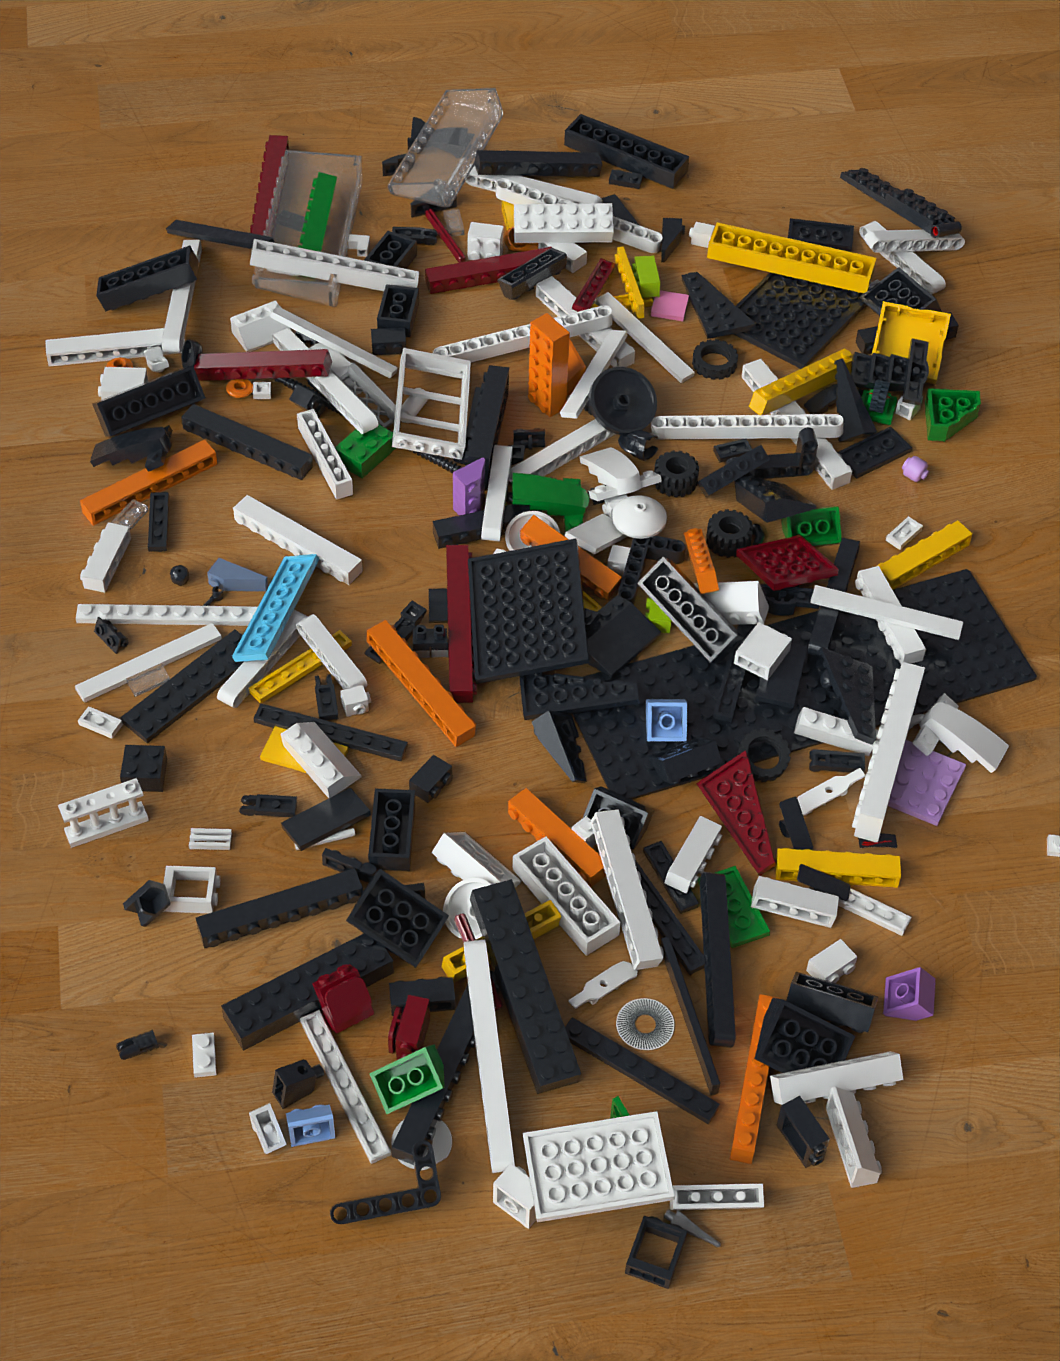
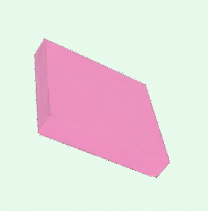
[651,290,689,321]

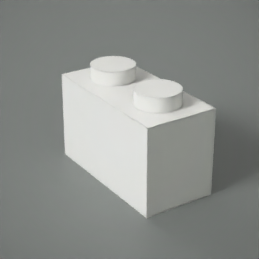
[806,939,857,983]

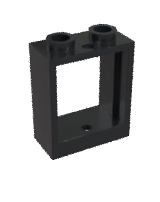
[776,1096,830,1168]
[625,1216,687,1289]

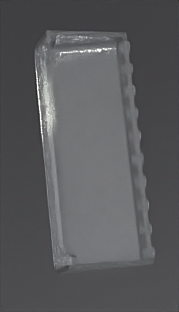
[387,88,503,207]

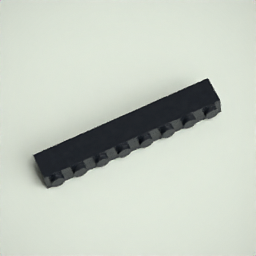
[474,150,602,177]
[181,404,313,480]
[195,868,363,949]

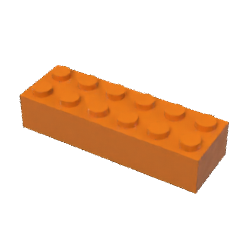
[528,313,570,417]

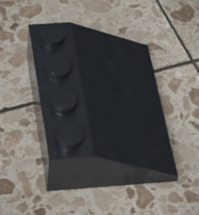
[859,267,942,317]
[734,476,817,523]
[586,595,661,678]
[346,869,449,968]
[754,998,855,1073]

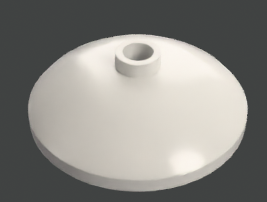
[612,495,667,539]
[505,511,560,551]
[443,878,492,939]

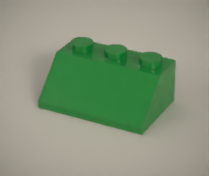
[781,506,842,546]
[369,1044,445,1114]

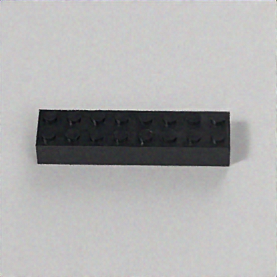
[564,114,689,189]
[465,365,510,485]
[221,934,394,1051]

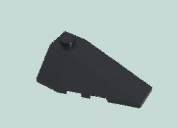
[532,711,587,783]

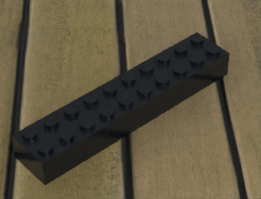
[470,879,582,1094]

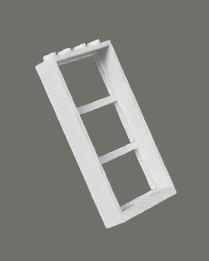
[392,348,471,460]

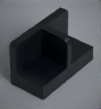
[123,880,170,927]

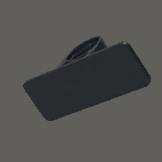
[779,797,813,850]
[797,864,850,901]

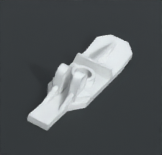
[797,768,866,816]
[568,961,637,1009]

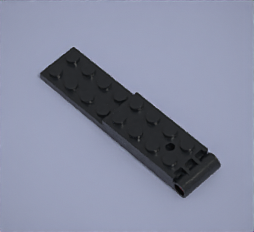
[840,168,962,238]

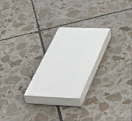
[565,514,628,554]

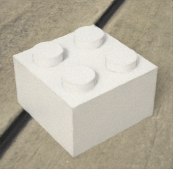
[468,222,503,260]
[493,1163,537,1229]

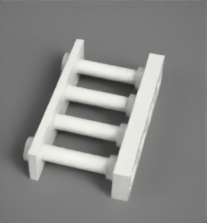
[58,778,149,848]

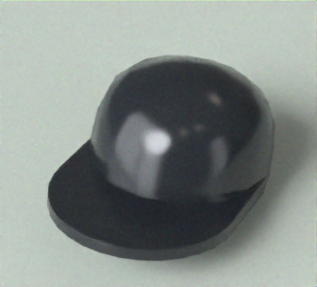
[181,339,203,368]

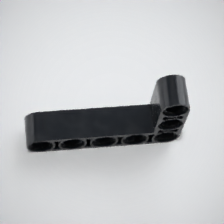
[725,427,818,481]
[618,535,686,605]
[330,1140,441,1224]

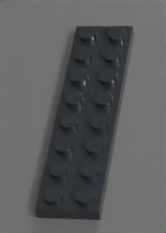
[120,629,244,743]

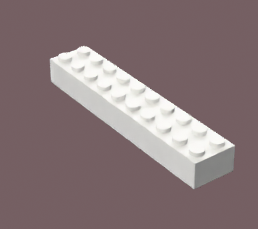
[852,662,925,843]

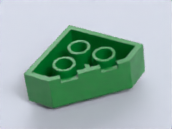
[924,388,981,441]

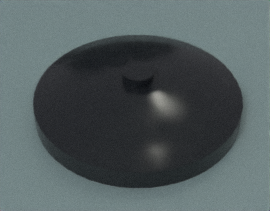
[589,367,657,435]

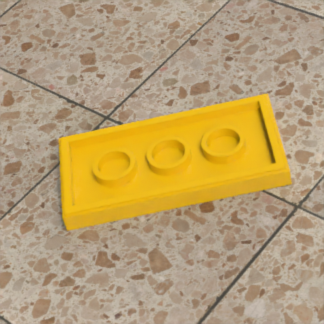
[260,726,348,773]

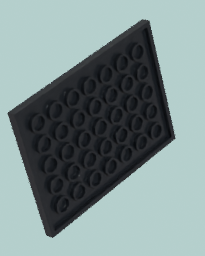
[734,272,869,369]
[468,538,590,684]

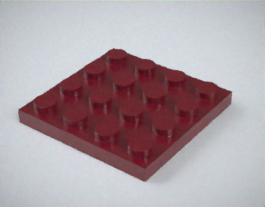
[736,535,839,590]

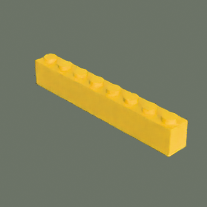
[749,348,853,415]

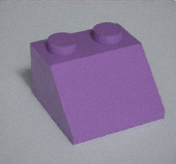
[883,967,935,1021]

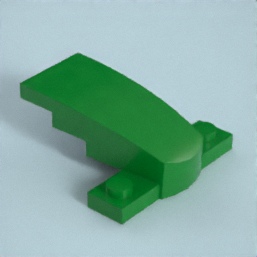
[512,473,589,534]

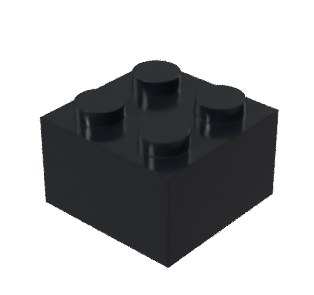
[120,745,167,792]

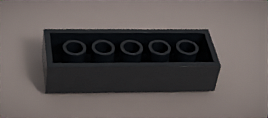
[96,245,199,312]
[92,365,206,437]
[638,556,744,665]

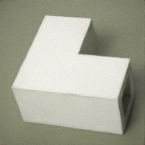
[348,234,370,257]

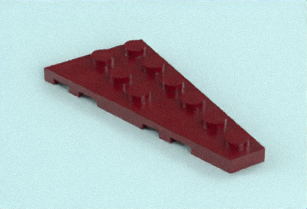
[696,750,776,876]

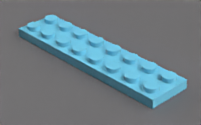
[232,554,319,662]

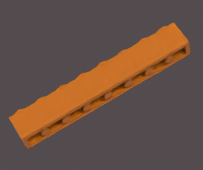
[80,440,217,526]
[367,620,476,747]
[730,994,781,1164]

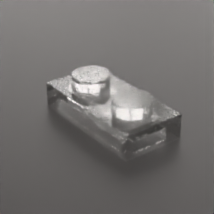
[443,209,464,236]
[111,499,148,530]
[126,663,170,697]

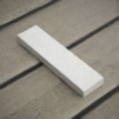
[838,888,912,936]

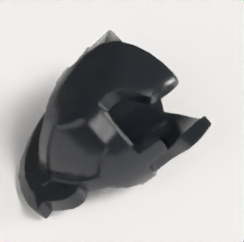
[618,430,658,461]

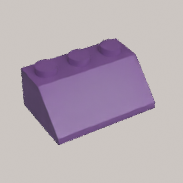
[453,458,485,515]

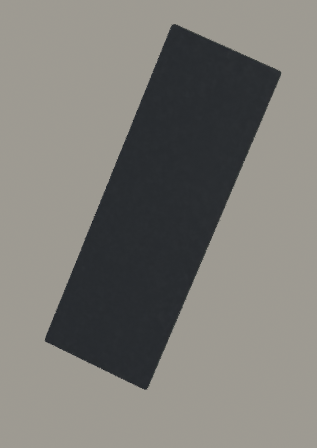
[572,569,1037,800]

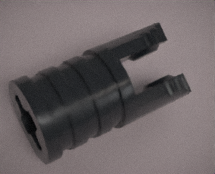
[116,1029,159,1060]

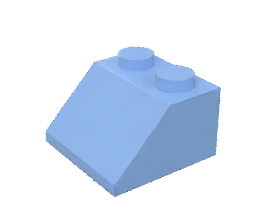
[646,699,687,741]
[286,1104,335,1147]

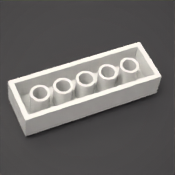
[514,203,613,243]
[513,837,621,956]

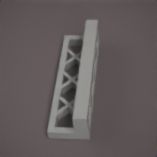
[339,363,396,427]

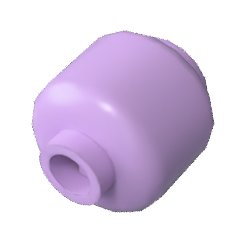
[902,456,929,482]

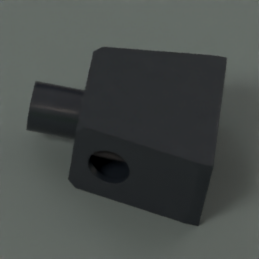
[272,1059,324,1109]

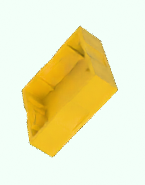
[872,301,951,385]

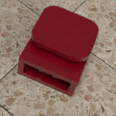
[312,964,375,1034]
[388,995,430,1060]

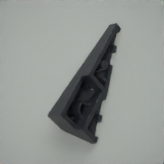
[834,359,877,443]

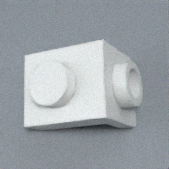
[144,346,169,372]

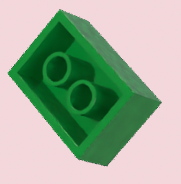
[335,424,396,479]

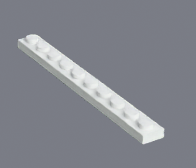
[76,604,258,626]

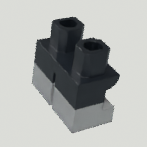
[412,625,449,658]

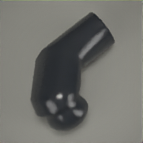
[752,523,765,546]

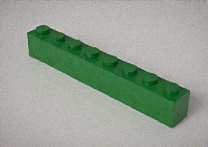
[298,172,337,279]

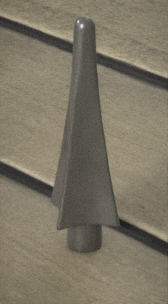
[664,1210,721,1247]

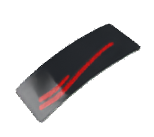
[858,833,897,848]

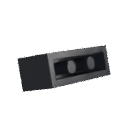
[389,977,455,1016]

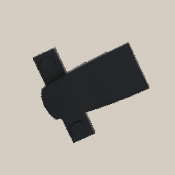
[850,338,929,406]
[90,425,173,472]
[760,582,820,616]

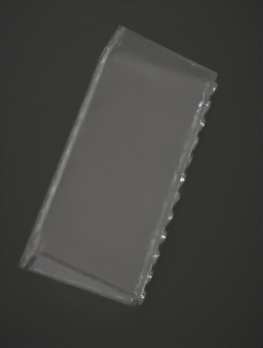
[252,150,362,307]

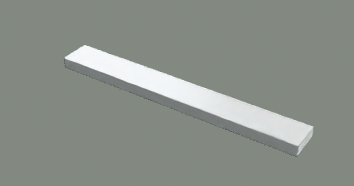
[595,292,695,383]
[270,307,398,378]
[560,330,627,419]
[811,585,963,640]
[75,623,222,703]
[300,1010,391,1164]

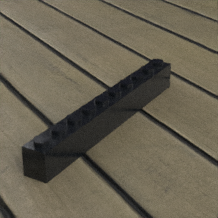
[391,971,501,1165]

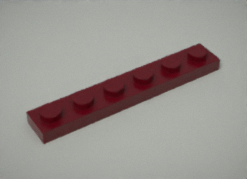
[572,258,616,312]

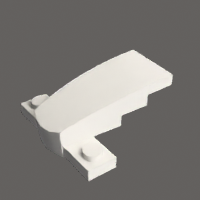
[579,447,662,501]
[912,693,1009,773]

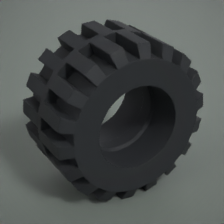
[654,450,699,498]
[706,509,753,558]

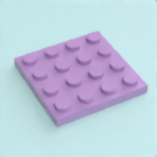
[888,740,966,826]

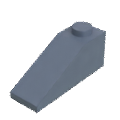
[207,558,268,591]

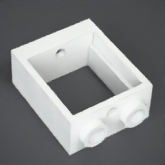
[163,866,220,913]

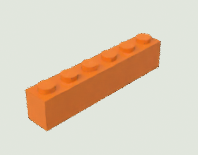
[520,515,622,600]
[684,528,719,594]
[508,788,606,888]

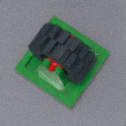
[862,380,898,425]

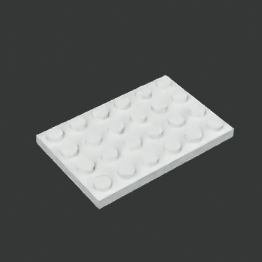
[523,1111,674,1222]

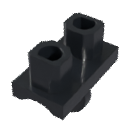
[513,428,545,450]

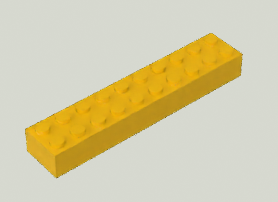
[707,222,877,293]

